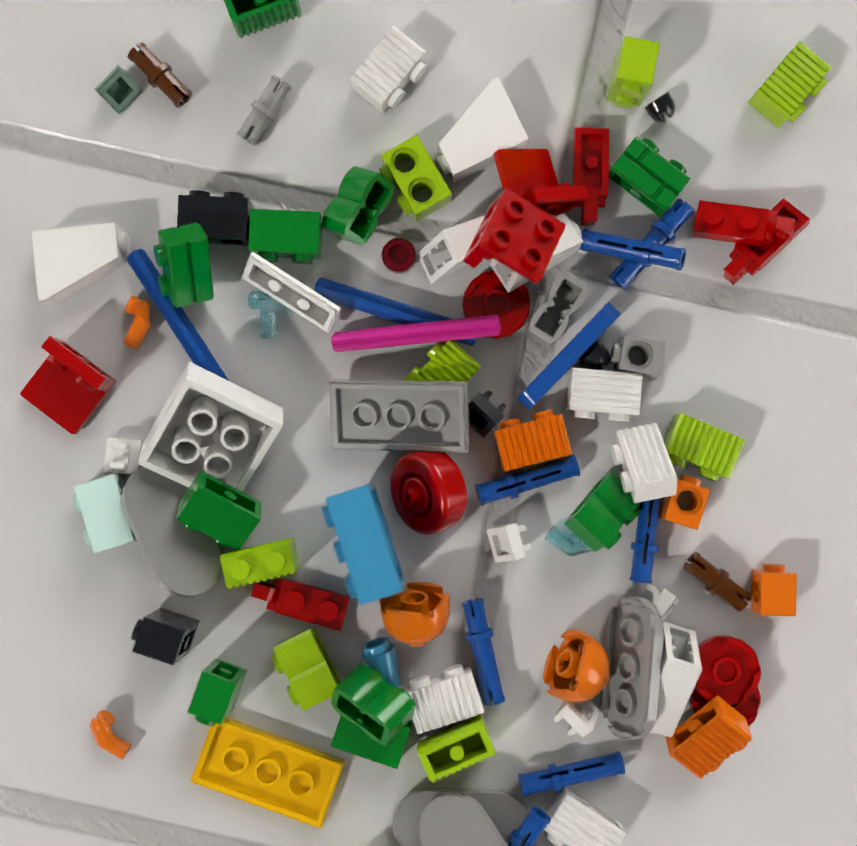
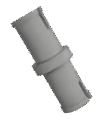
[237,75,292,146]

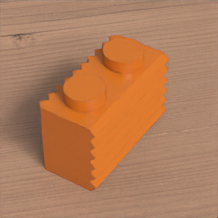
[493,409,573,471]
[665,695,752,779]

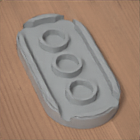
[121,467,222,598]
[600,596,664,740]
[393,787,530,846]
[419,792,508,846]

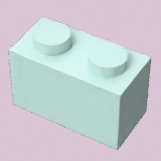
[73,473,137,554]

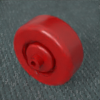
[390,451,467,535]

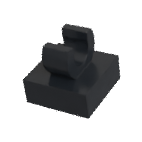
[468,391,506,438]

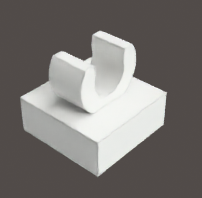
[103,437,144,474]
[486,523,532,563]
[645,584,679,623]
[554,700,600,737]

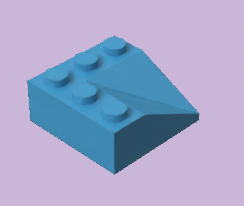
[322,482,405,605]

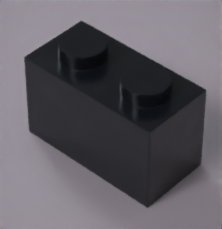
[177,190,254,246]
[131,608,200,666]

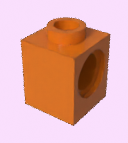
[659,474,710,530]
[751,564,797,616]

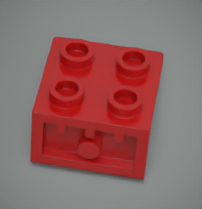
[493,149,589,215]
[463,188,566,283]
[20,336,117,434]

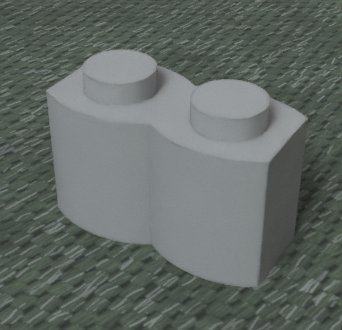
[526,272,588,348]

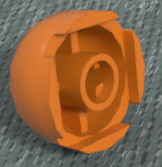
[379,582,450,647]
[543,629,610,703]

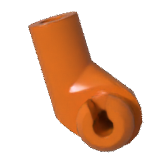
[123,296,151,349]
[90,710,132,760]

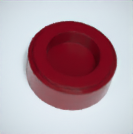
[382,238,416,274]

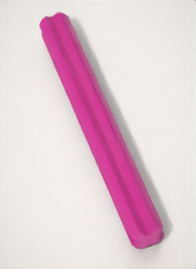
[331,315,501,352]

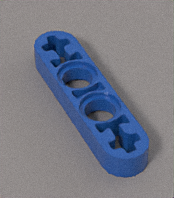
[516,302,621,410]

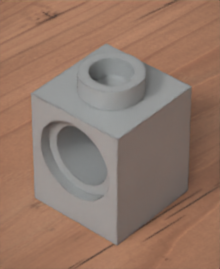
[610,335,666,379]

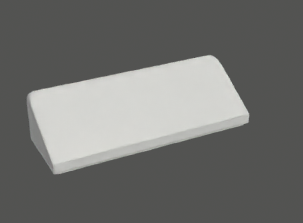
[242,252,341,333]

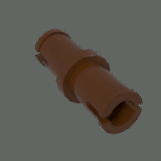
[127,42,192,108]
[683,552,752,612]

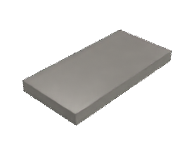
[329,379,470,453]

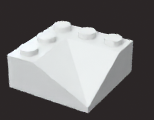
[137,362,283,492]

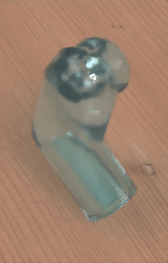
[248,290,278,339]
[545,525,592,556]

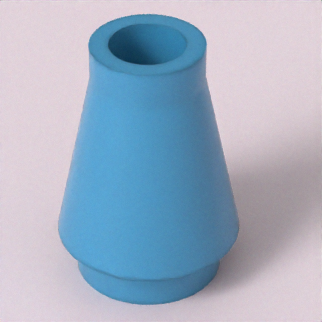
[362,637,401,688]

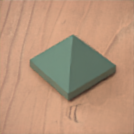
[94,65,142,114]

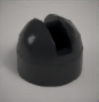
[644,92,675,122]
[579,341,610,370]

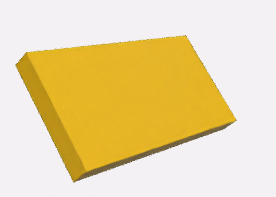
[190,717,345,829]

